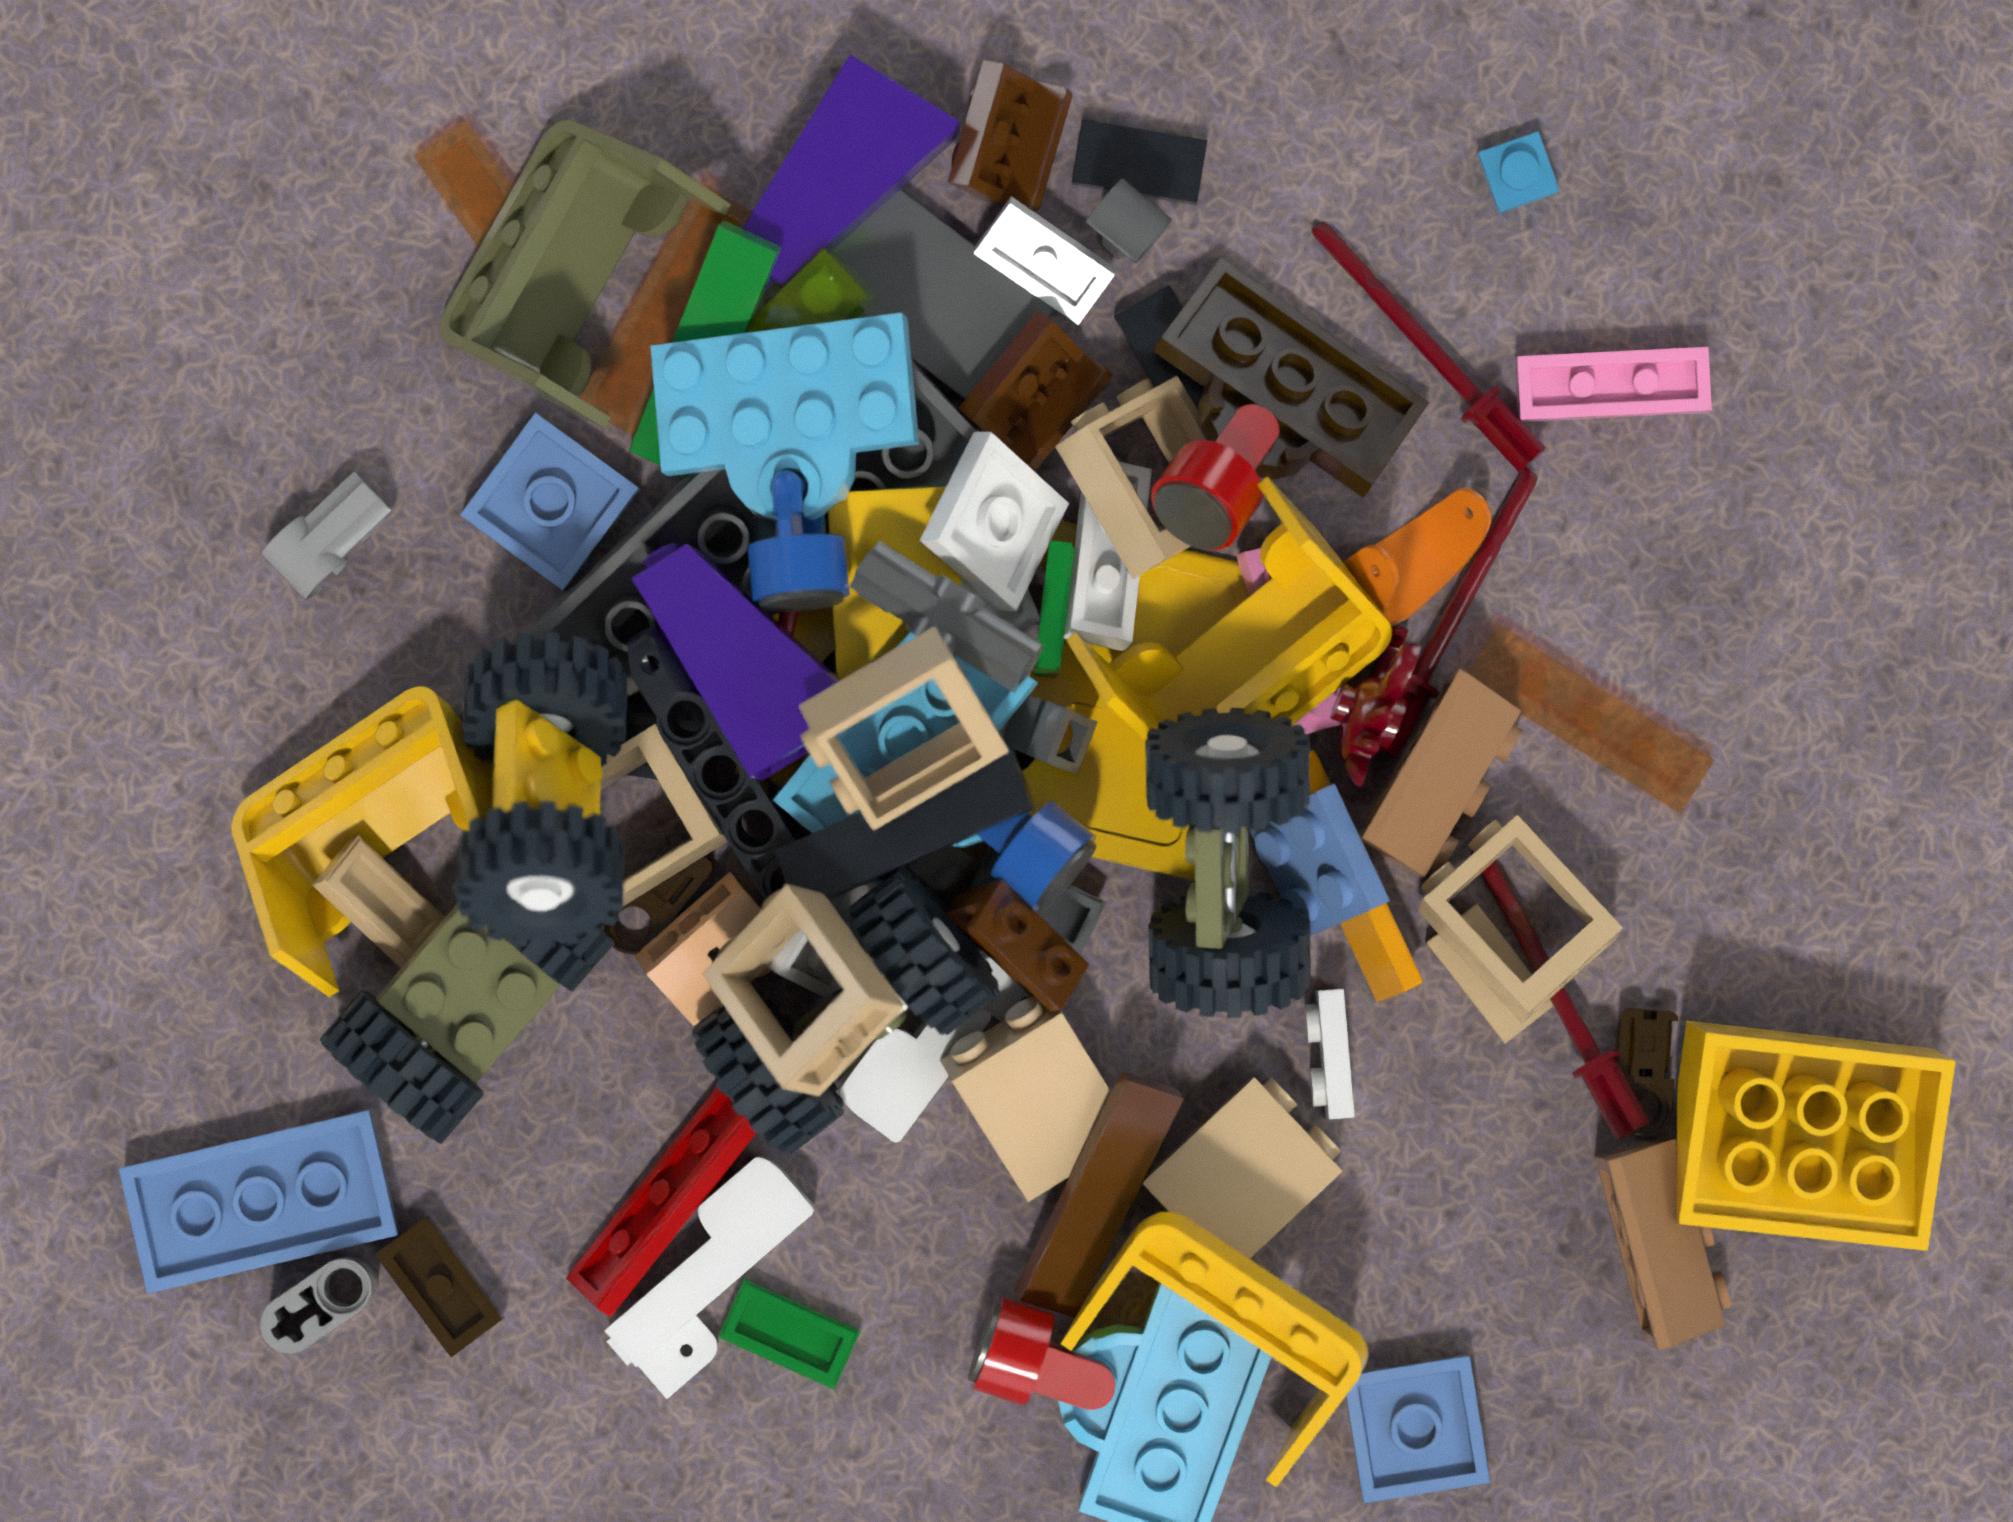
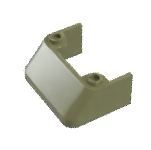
[440,120,731,428]

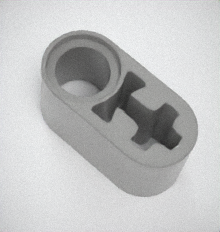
[260,1256,378,1354]

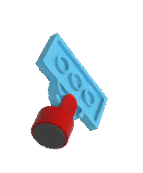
[968,1282,1271,1522]

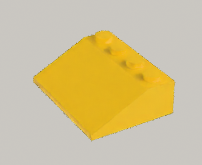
[1676,1021,1956,1251]

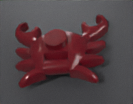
[1330,626,1421,787]

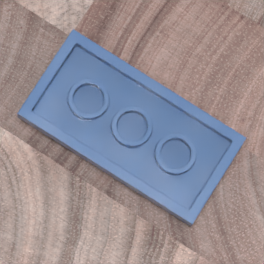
[119,1109,400,1294]

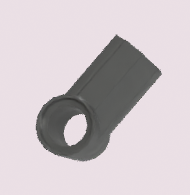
[1086,178,1172,264]

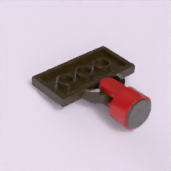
[1151,257,1429,550]

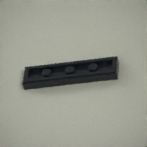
[774,748,1037,900]

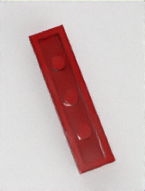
[566,1087,756,1318]

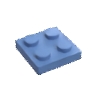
[460,412,640,592]
[1248,784,1390,936]
[1345,1354,1490,1503]

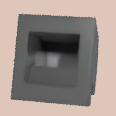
[999,695,1098,775]

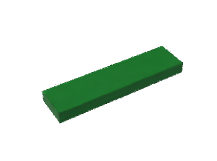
[629,221,782,478]

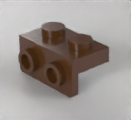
[948,60,1073,212]
[957,311,1112,471]
[945,879,1089,1012]

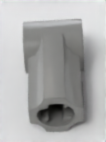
[262,472,394,601]

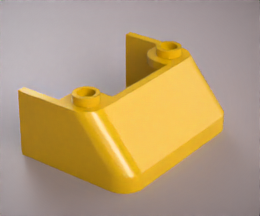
[1066,477,1392,741]
[231,687,495,998]
[1061,1212,1368,1487]

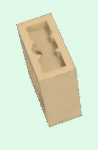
[1055,376,1206,579]
[799,626,1009,831]
[601,724,728,906]
[1418,815,1623,1024]
[702,884,906,1096]

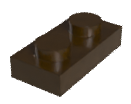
[375,1215,505,1357]

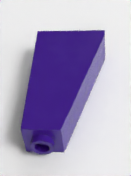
[742,54,960,292]
[632,543,841,781]

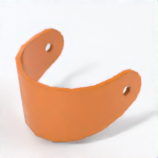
[1343,487,1492,627]

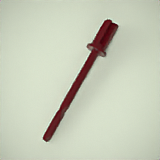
[1312,222,1546,473]
[1378,468,1538,759]
[1470,851,1650,1141]

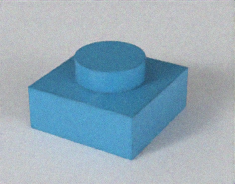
[1477,131,1560,214]

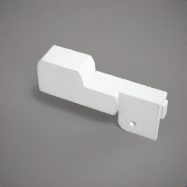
[837,947,1031,1142]
[605,1156,815,1399]

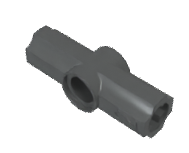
[849,540,1044,693]

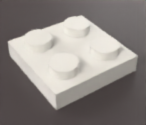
[920,432,1069,611]

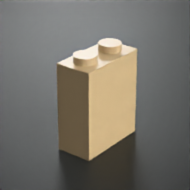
[940,997,1111,1202]
[1142,1076,1343,1259]

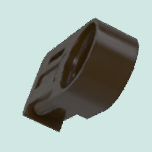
[604,834,714,955]
[1616,1008,1679,1137]

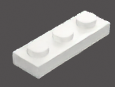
[1064,461,1152,651]

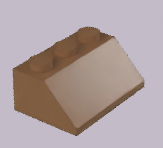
[1358,669,1523,878]
[1594,1136,1731,1350]

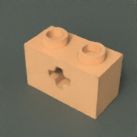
[634,872,772,1026]

